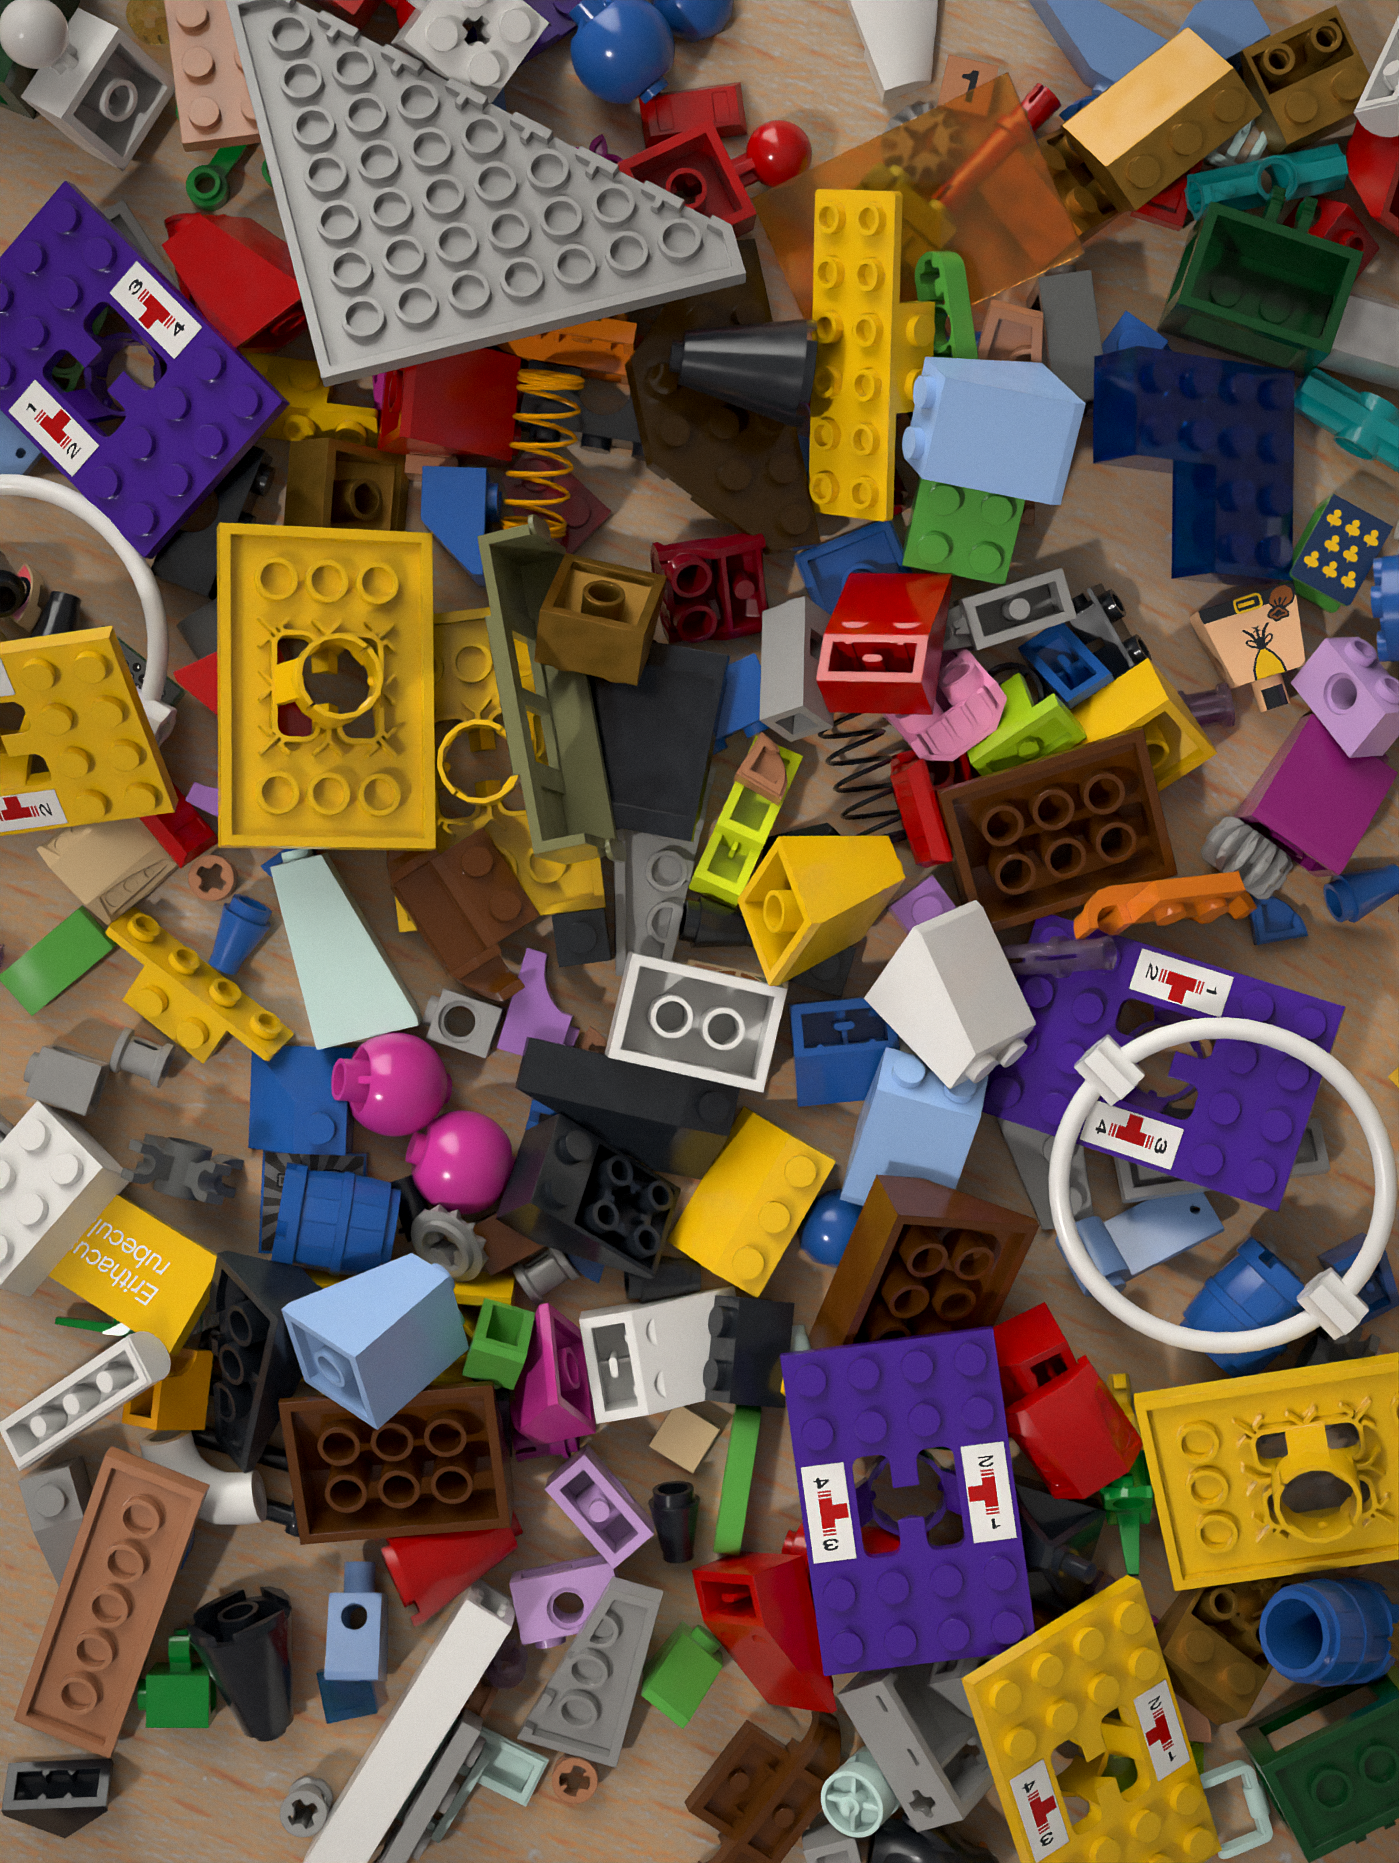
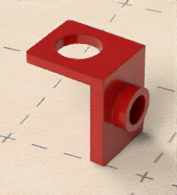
[1282,195,1380,282]

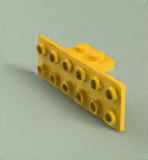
[809,189,935,522]

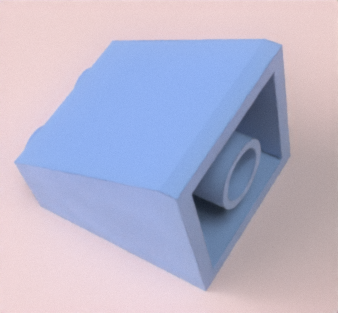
[902,357,1086,505]
[840,1047,988,1206]
[281,1253,469,1430]

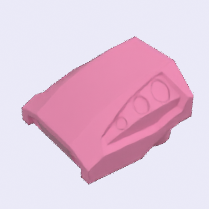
[882,647,1007,761]

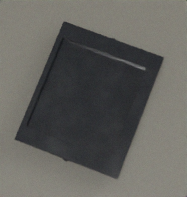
[588,640,730,842]

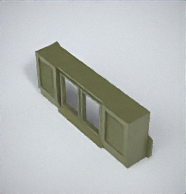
[477,514,626,865]

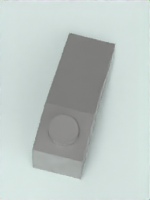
[18,1455,93,1587]

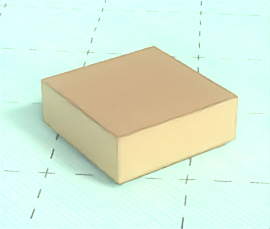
[649,1406,720,1474]

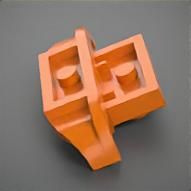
[496,313,644,386]
[1074,871,1257,940]

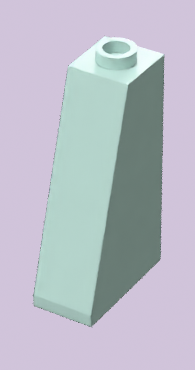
[270,849,422,1050]

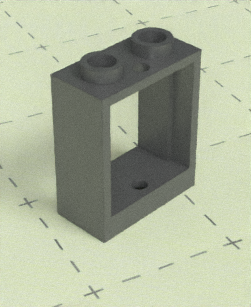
[1026,265,1109,418]

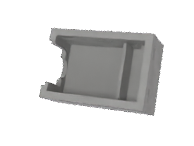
[837,1663,995,1832]

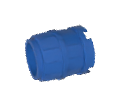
[271,1162,401,1277]
[1179,1234,1305,1378]
[1259,1577,1399,1687]

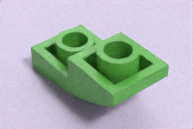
[0,905,117,1016]

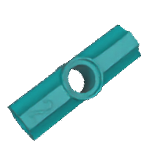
[1184,143,1349,221]
[1287,367,1399,473]

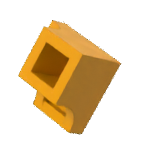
[122,1346,213,1430]

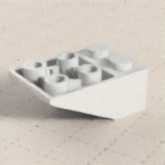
[579,1286,736,1424]

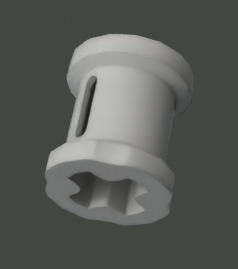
[109,1027,176,1088]
[512,1248,580,1306]
[280,1775,333,1838]

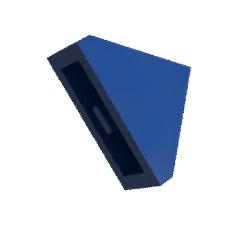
[1018,623,1114,710]
[1317,1232,1399,1326]

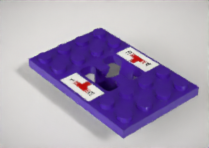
[0,181,290,559]
[982,915,1346,1212]
[780,1326,1035,1676]

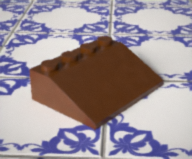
[937,727,1178,933]
[808,1174,1040,1349]
[278,1381,515,1545]

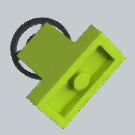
[967,662,1087,776]

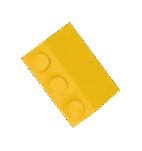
[1070,658,1218,792]
[667,1106,836,1298]

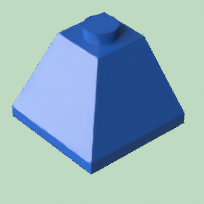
[248,1045,356,1155]

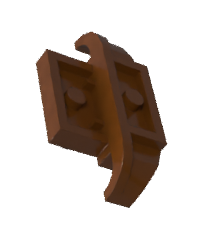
[386,828,540,1001]
[684,1711,841,1863]

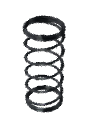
[818,713,908,844]

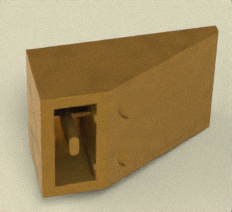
[1155,1574,1305,1726]

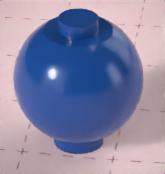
[569,0,675,104]

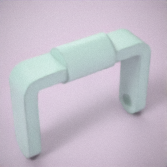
[1199,1760,1273,1859]

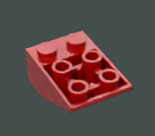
[816,573,953,715]
[993,1302,1077,1438]
[692,1551,837,1713]

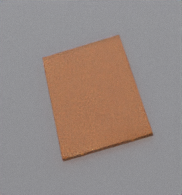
[751,72,1085,337]

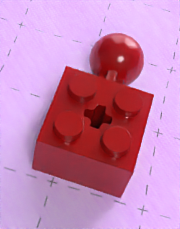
[616,119,812,238]

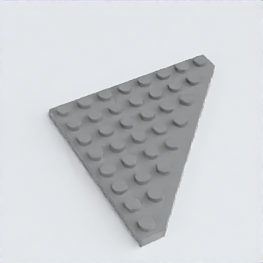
[225,0,746,387]

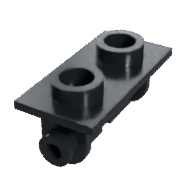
[1070,583,1152,686]

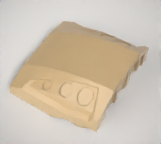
[36,817,179,925]

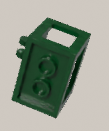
[1156,185,1364,379]
[1236,1674,1399,1863]

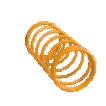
[499,369,585,538]

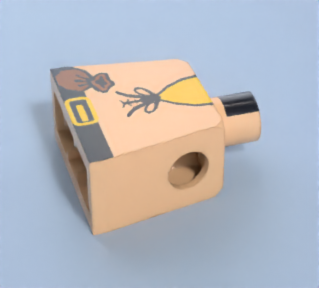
[1189,581,1305,713]

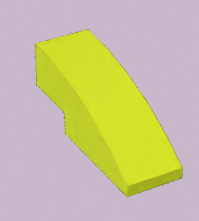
[688,735,803,909]

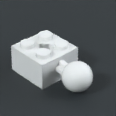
[0,0,175,171]
[390,0,549,104]

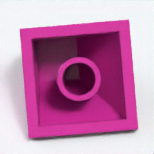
[510,1303,596,1446]

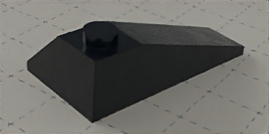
[515,1037,740,1180]
[210,1250,323,1473]

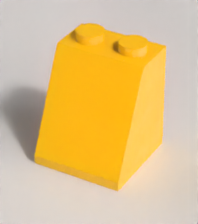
[737,836,906,986]

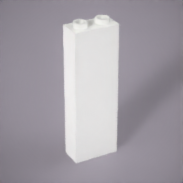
[303,1579,515,1863]

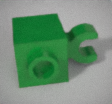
[137,1628,217,1728]

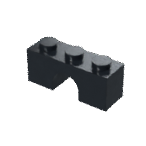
[519,360,645,461]
[151,445,275,601]

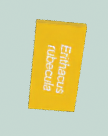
[48,1193,217,1356]

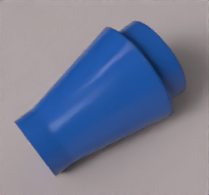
[1323,863,1399,923]
[208,894,272,975]

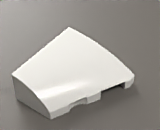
[846,0,938,103]

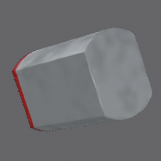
[1317,291,1399,390]

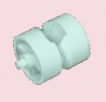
[821,1745,901,1838]

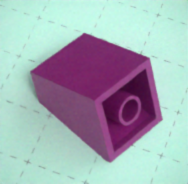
[1233,714,1398,877]

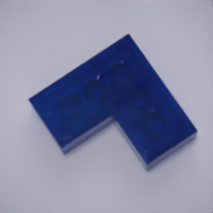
[1093,346,1295,587]

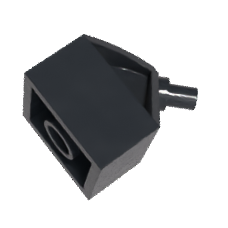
[1013,1474,1107,1611]

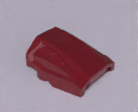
[650,533,769,643]

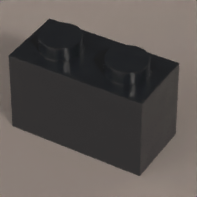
[703,1295,795,1408]

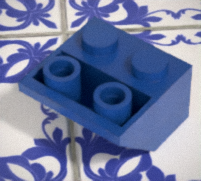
[421,466,503,588]
[787,996,900,1107]

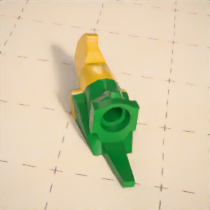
[1099,1373,1154,1576]

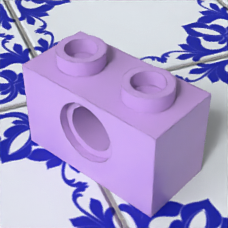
[1291,637,1399,758]
[545,1444,654,1569]
[509,1554,619,1649]

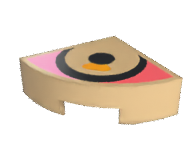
[9,562,44,632]

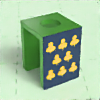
[1277,494,1393,613]

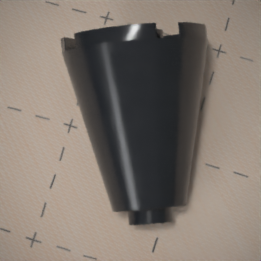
[668,319,818,428]
[187,1586,294,1742]

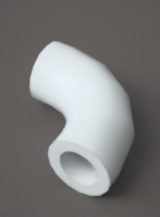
[140,1430,267,1525]

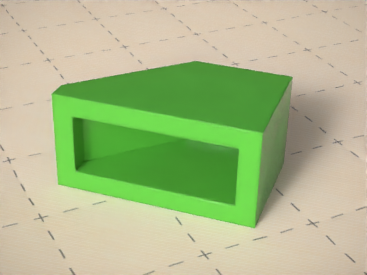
[462,1298,535,1390]
[641,1620,723,1729]

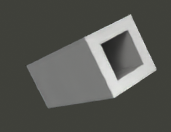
[760,596,834,742]

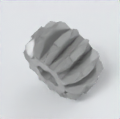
[1200,817,1293,900]

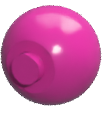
[331,1032,452,1137]
[406,1110,516,1215]

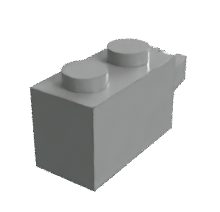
[942,568,1077,651]

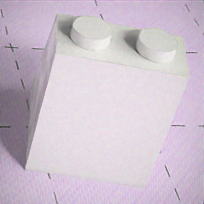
[864,900,1036,1089]

